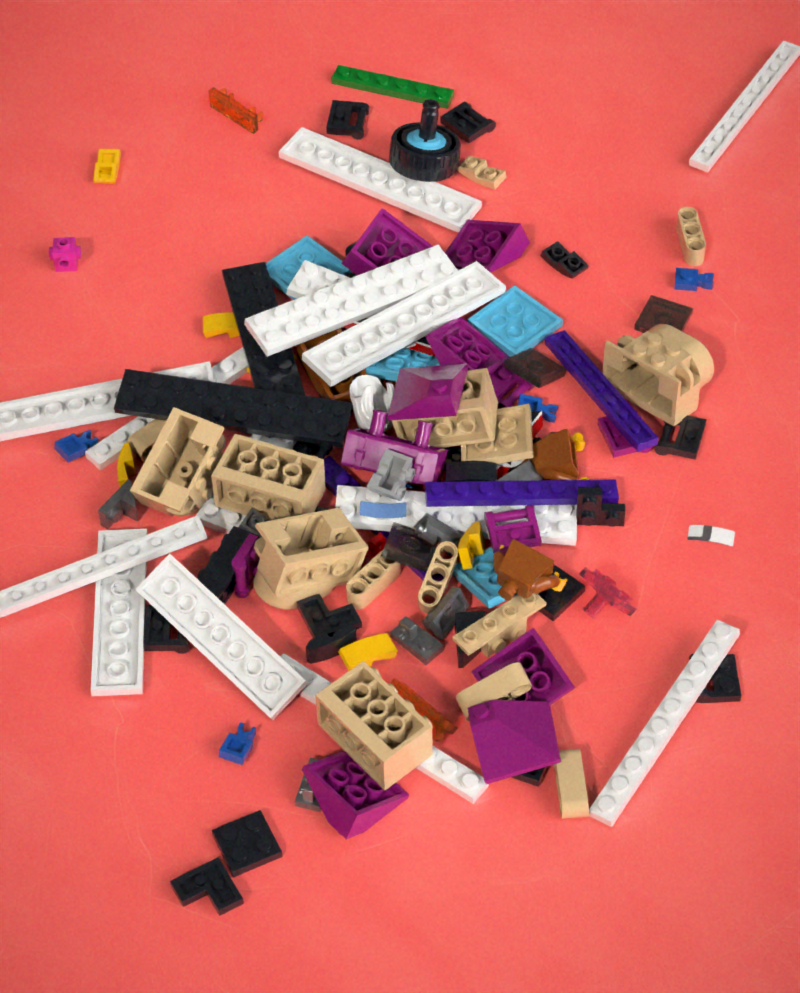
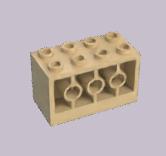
[392,368,498,448]
[211,434,326,520]
[315,661,433,790]

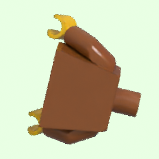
[522,428,590,480]
[493,539,567,601]

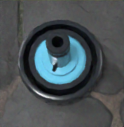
[389,99,461,182]

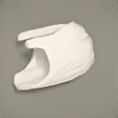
[349,375,394,433]

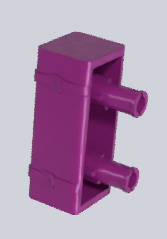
[341,409,448,485]

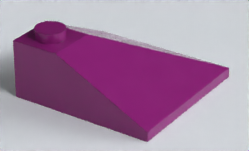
[341,208,433,275]
[445,220,530,272]
[426,317,511,376]
[387,364,468,420]
[471,628,575,705]
[468,700,561,784]
[302,751,409,840]

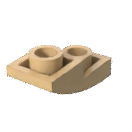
[457,156,507,189]

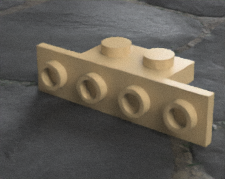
[452,593,547,658]

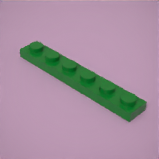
[331,65,454,109]

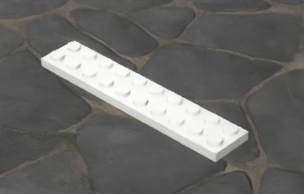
[279,127,482,233]
[244,245,462,357]
[302,261,506,387]
[0,361,214,442]
[335,485,577,546]

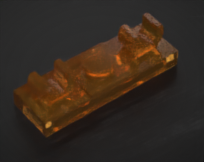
[208,87,263,134]
[391,678,458,742]

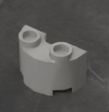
[367,449,416,501]

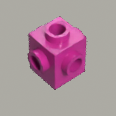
[49,237,81,272]

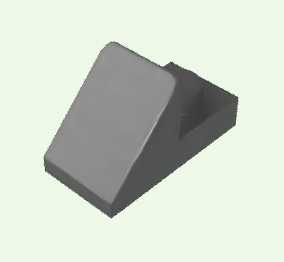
[98,480,138,529]

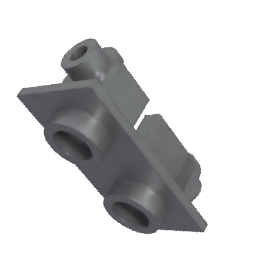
[414,513,463,556]

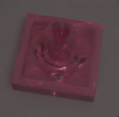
[579,567,637,619]

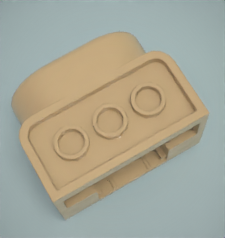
[603,324,714,426]
[130,407,226,517]
[253,508,368,610]

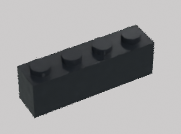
[197,526,260,605]

